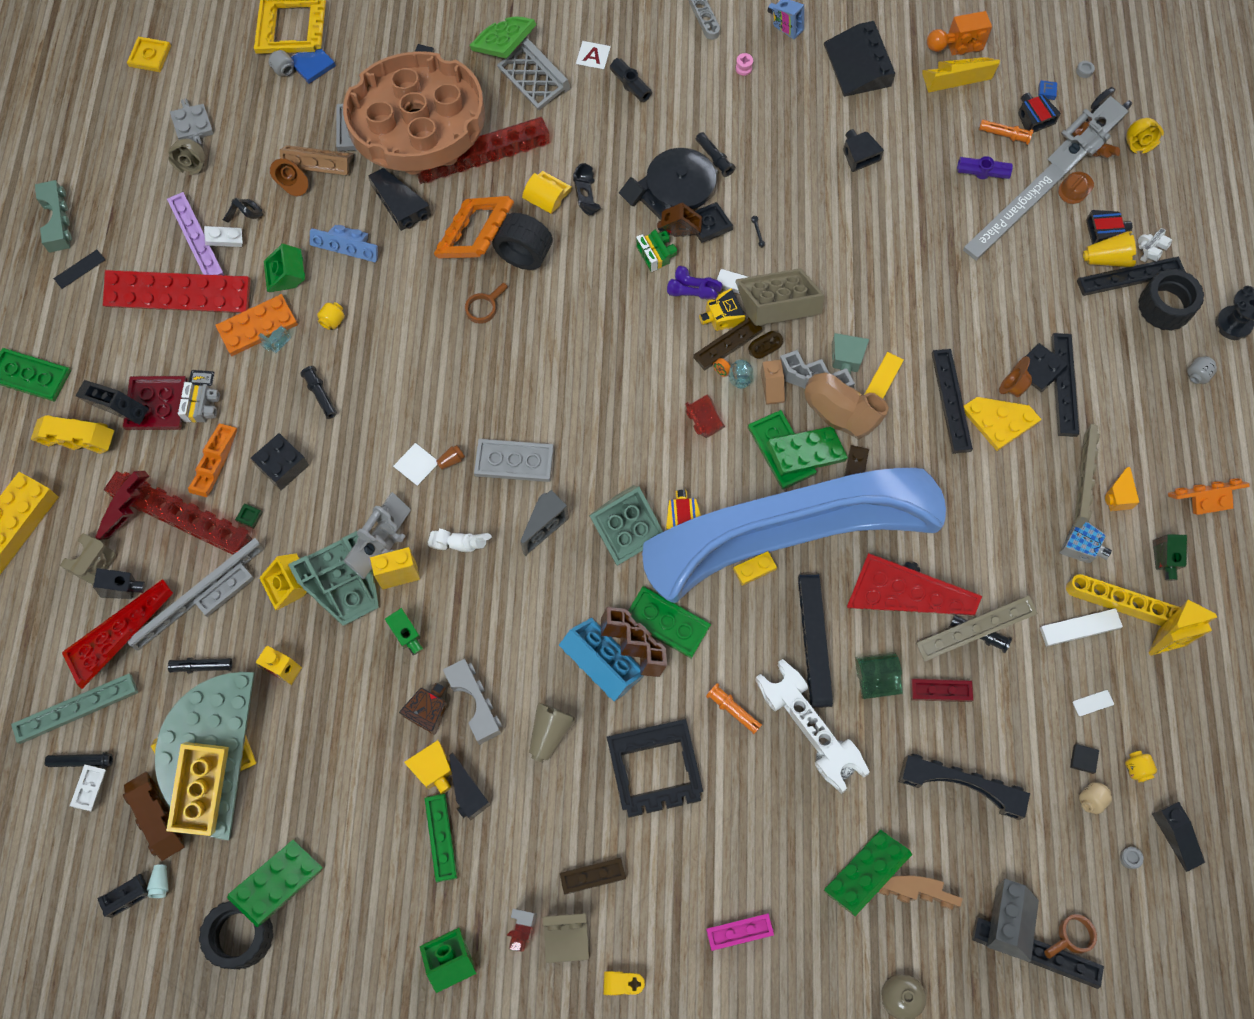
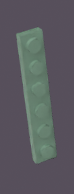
[11,673,138,744]

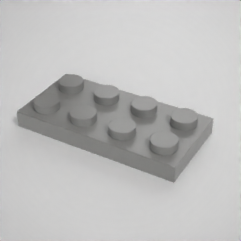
[474,439,554,482]

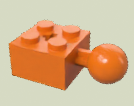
[927,11,992,55]

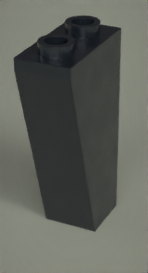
[368,168,431,231]
[75,380,149,425]

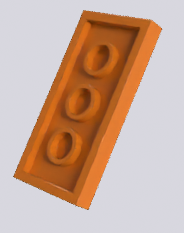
[215,294,298,357]

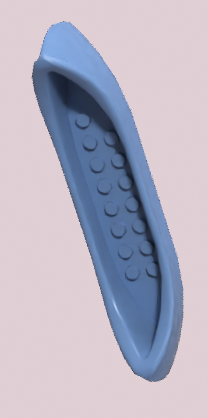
[642,468,946,603]

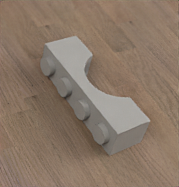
[443,659,502,745]

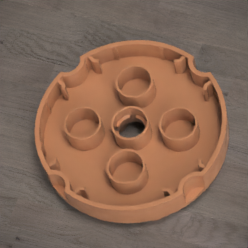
[343,52,485,175]

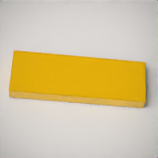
[864,352,904,399]

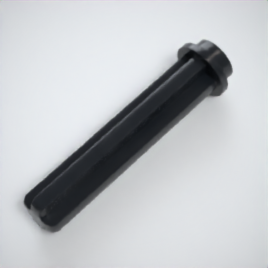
[44,752,113,768]

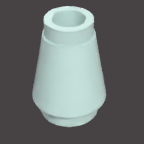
[146,865,169,898]

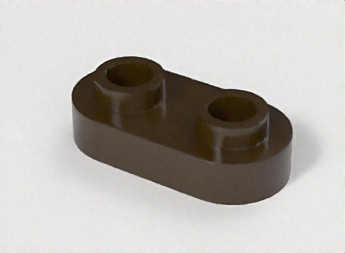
[748,331,783,359]

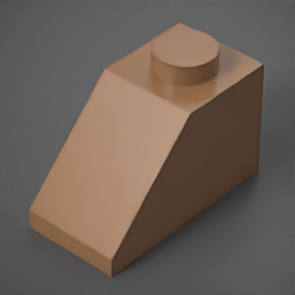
[760,360,785,405]

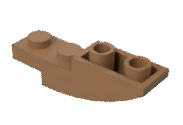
[878,876,963,910]

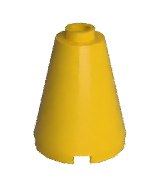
[1083,231,1136,267]

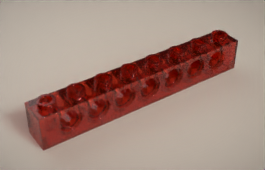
[416,117,550,184]
[104,471,253,555]

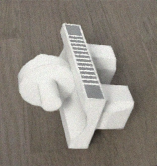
[1138,228,1172,262]

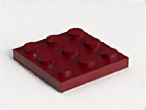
[123,376,188,430]

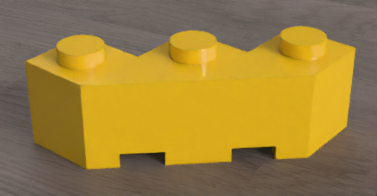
[30,415,114,454]

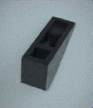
[449,752,490,821]
[1152,802,1205,872]

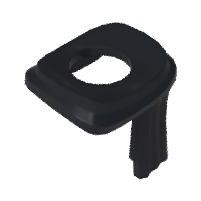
[222,198,263,223]

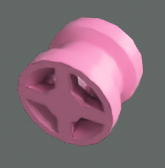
[736,53,753,76]

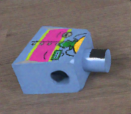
[767,0,804,39]

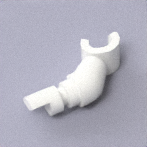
[428,528,492,552]

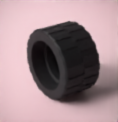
[492,213,553,270]
[1138,269,1204,331]
[199,901,274,970]

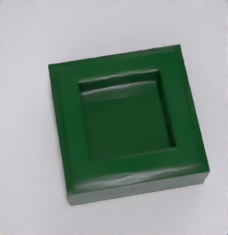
[235,503,263,529]

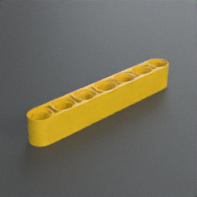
[1066,574,1180,626]

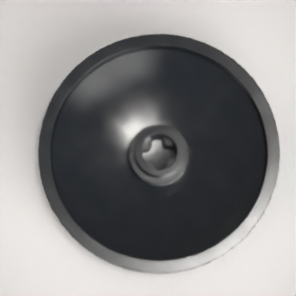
[646,148,716,209]

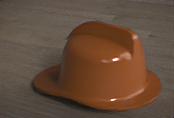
[270,158,308,196]
[1058,171,1094,204]
[999,356,1032,397]

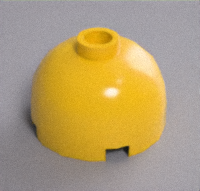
[1126,118,1164,154]

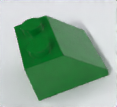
[263,243,305,292]
[419,928,477,993]

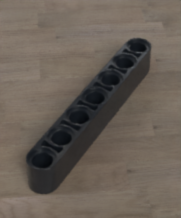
[798,574,833,708]

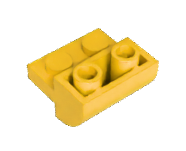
[522,171,572,214]

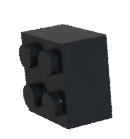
[250,433,309,490]

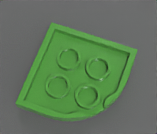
[469,17,536,58]

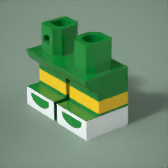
[636,229,677,272]

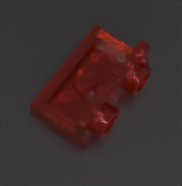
[685,394,725,438]

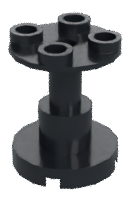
[1215,285,1254,341]

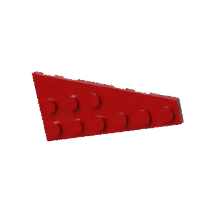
[847,553,982,616]
[62,579,173,689]

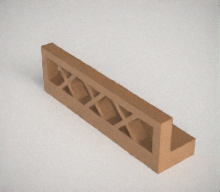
[279,145,353,175]

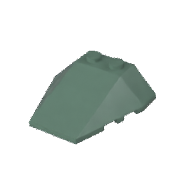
[288,531,379,626]

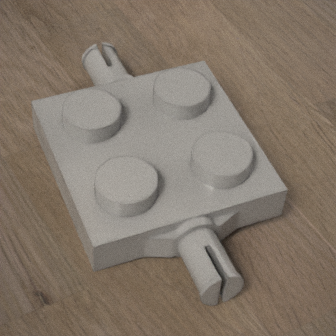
[169,99,213,147]

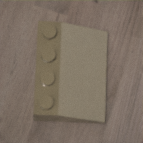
[735,268,824,326]

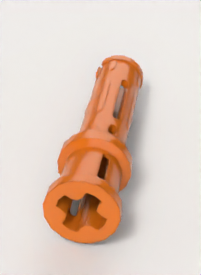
[979,119,1033,145]
[706,683,762,734]

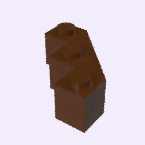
[601,607,667,677]
[123,771,185,861]

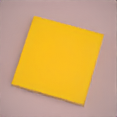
[127,36,171,72]

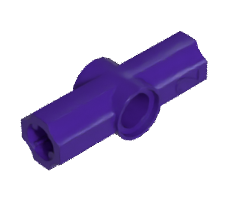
[957,156,1013,179]

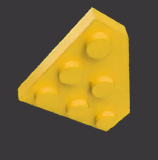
[964,397,1042,451]

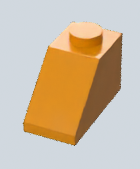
[1105,467,1140,511]

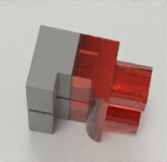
[507,909,537,952]

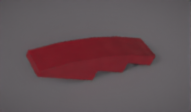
[95,471,150,540]

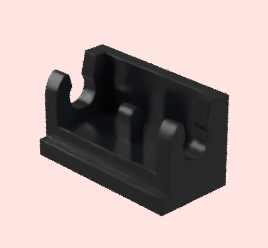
[97,874,148,918]

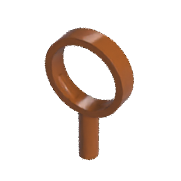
[465,283,508,324]
[1044,914,1097,959]

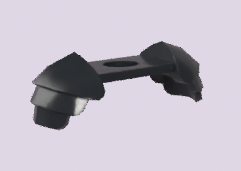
[573,163,601,216]

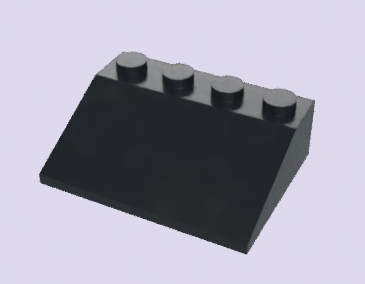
[824,21,895,97]

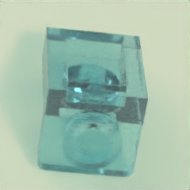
[258,326,291,353]

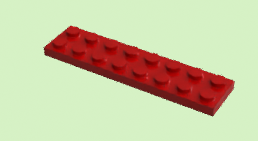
[103,270,250,313]

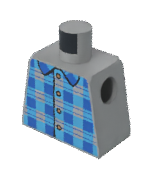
[1059,522,1112,563]

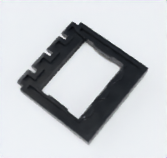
[607,719,703,818]

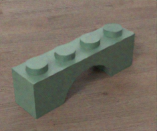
[35,180,72,253]

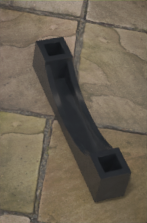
[898,754,1030,820]

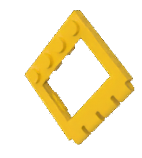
[254,0,326,54]

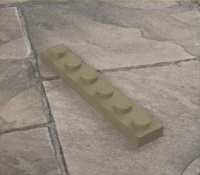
[1074,424,1100,528]
[916,595,1038,661]

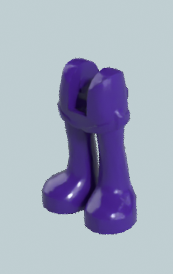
[667,266,723,300]

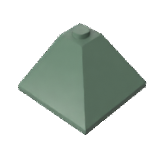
[589,485,663,566]

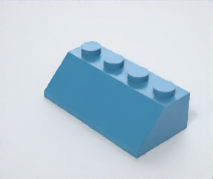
[559,618,644,702]

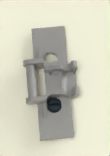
[1047,96,1129,175]
[344,492,411,579]

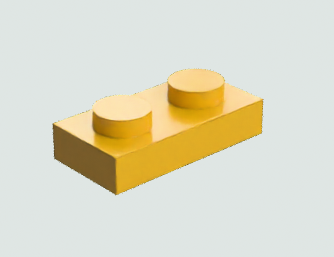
[733,551,777,586]

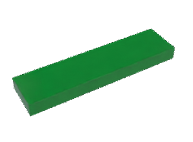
[424,794,458,883]

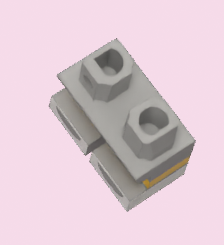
[178,382,220,422]

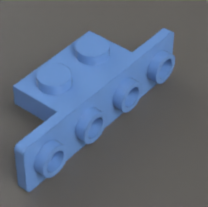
[310,225,378,262]

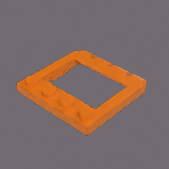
[434,196,514,258]

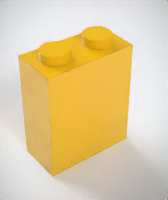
[370,547,420,590]

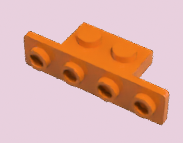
[1168,478,1250,515]

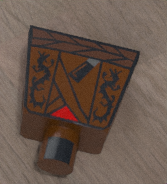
[657,203,702,237]
[399,683,447,735]

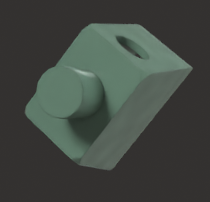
[831,333,869,375]

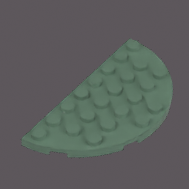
[155,672,255,840]

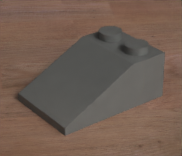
[520,490,569,556]

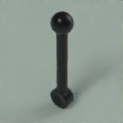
[751,216,765,247]

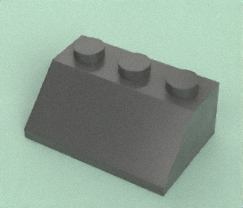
[987,879,1039,962]

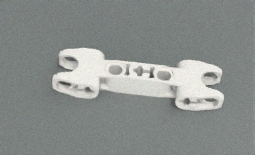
[755,659,870,794]

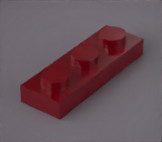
[910,679,974,702]

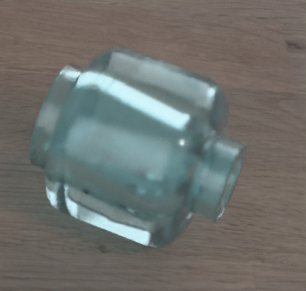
[729,360,753,389]

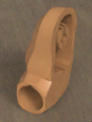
[804,373,889,439]

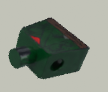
[1153,534,1187,581]

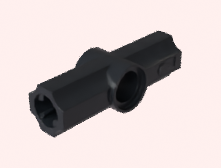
[610,58,652,102]

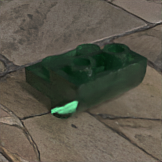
[855,652,903,699]

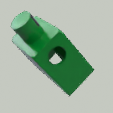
[385,608,423,656]

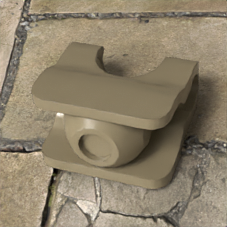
[60,533,116,585]

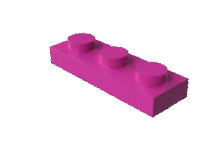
[706,913,774,951]

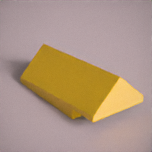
[922,57,1000,93]
[1148,600,1217,656]

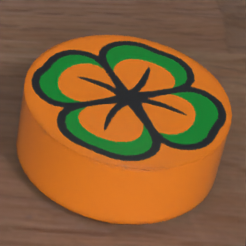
[713,358,731,377]

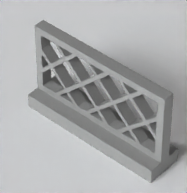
[497,37,571,111]

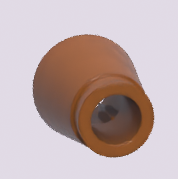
[436,445,465,470]

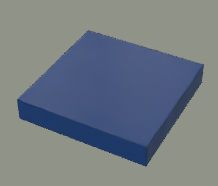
[291,49,336,84]

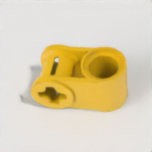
[603,971,645,995]

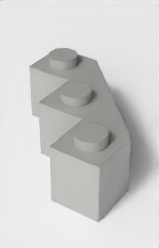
[780,350,855,389]

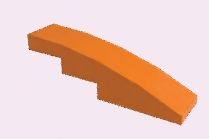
[188,423,237,497]

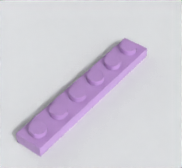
[167,192,224,275]

